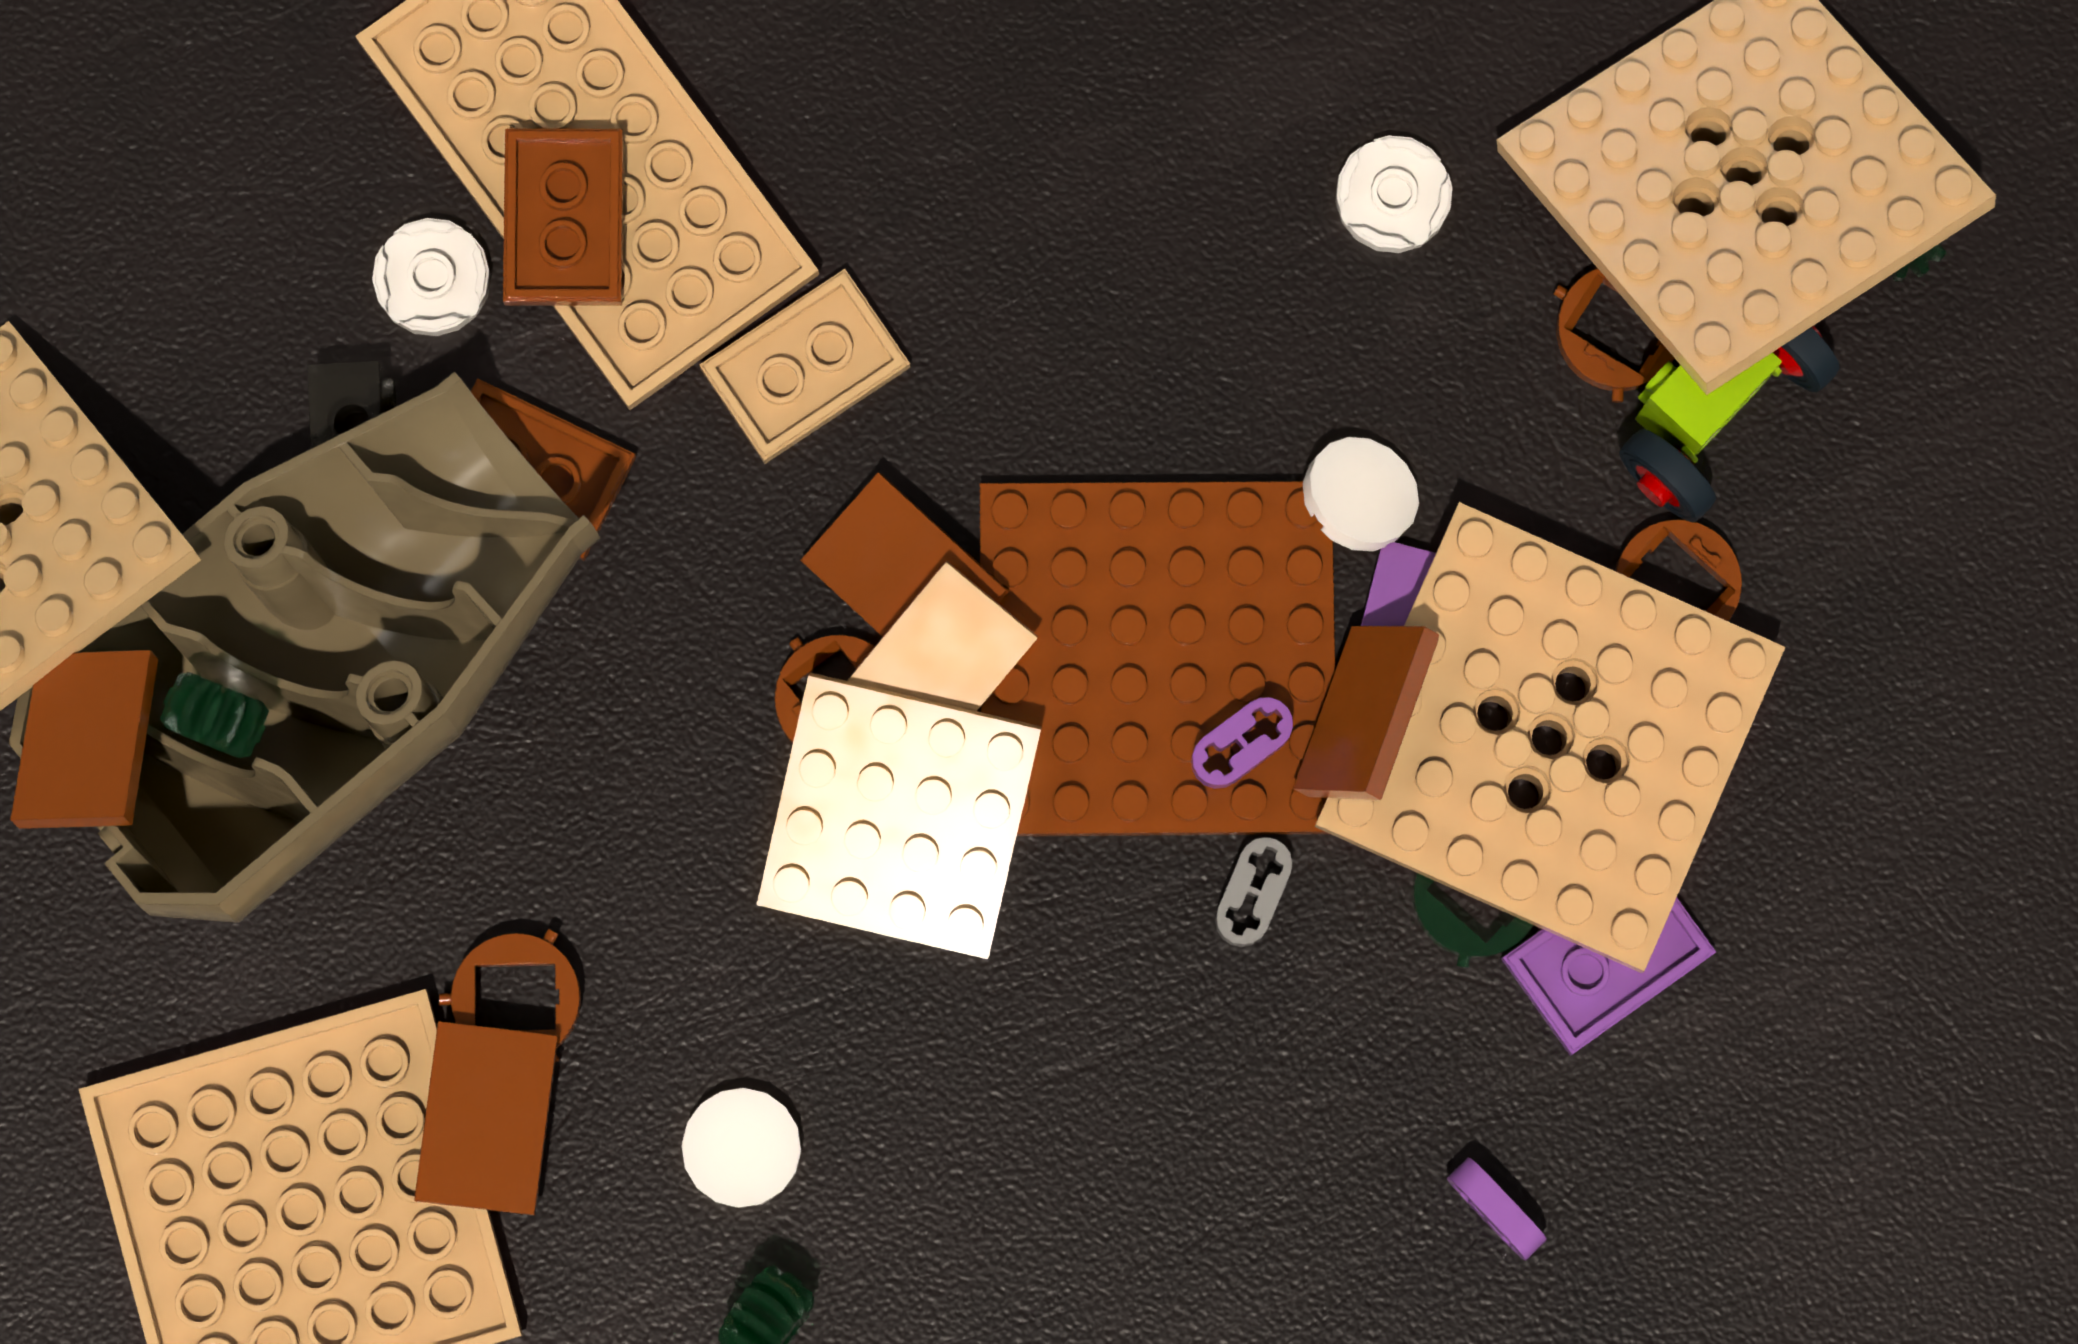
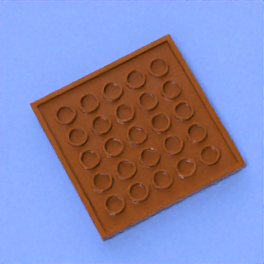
[980,481,1335,836]

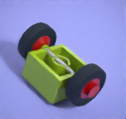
[1619,326,1840,522]

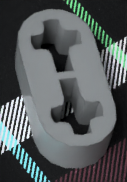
[1215,837,1292,947]

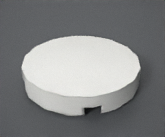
[1335,135,1452,253]
[372,218,491,336]
[1303,437,1419,551]
[682,1088,802,1208]

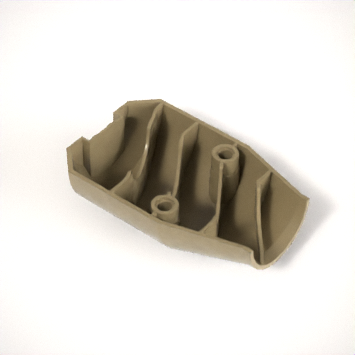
[9,372,600,923]

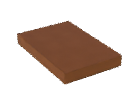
[503,129,624,306]
[471,378,636,561]
[800,473,1010,637]
[1293,626,1439,800]
[10,650,159,829]
[414,1021,558,1216]

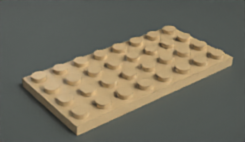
[355,0,819,410]

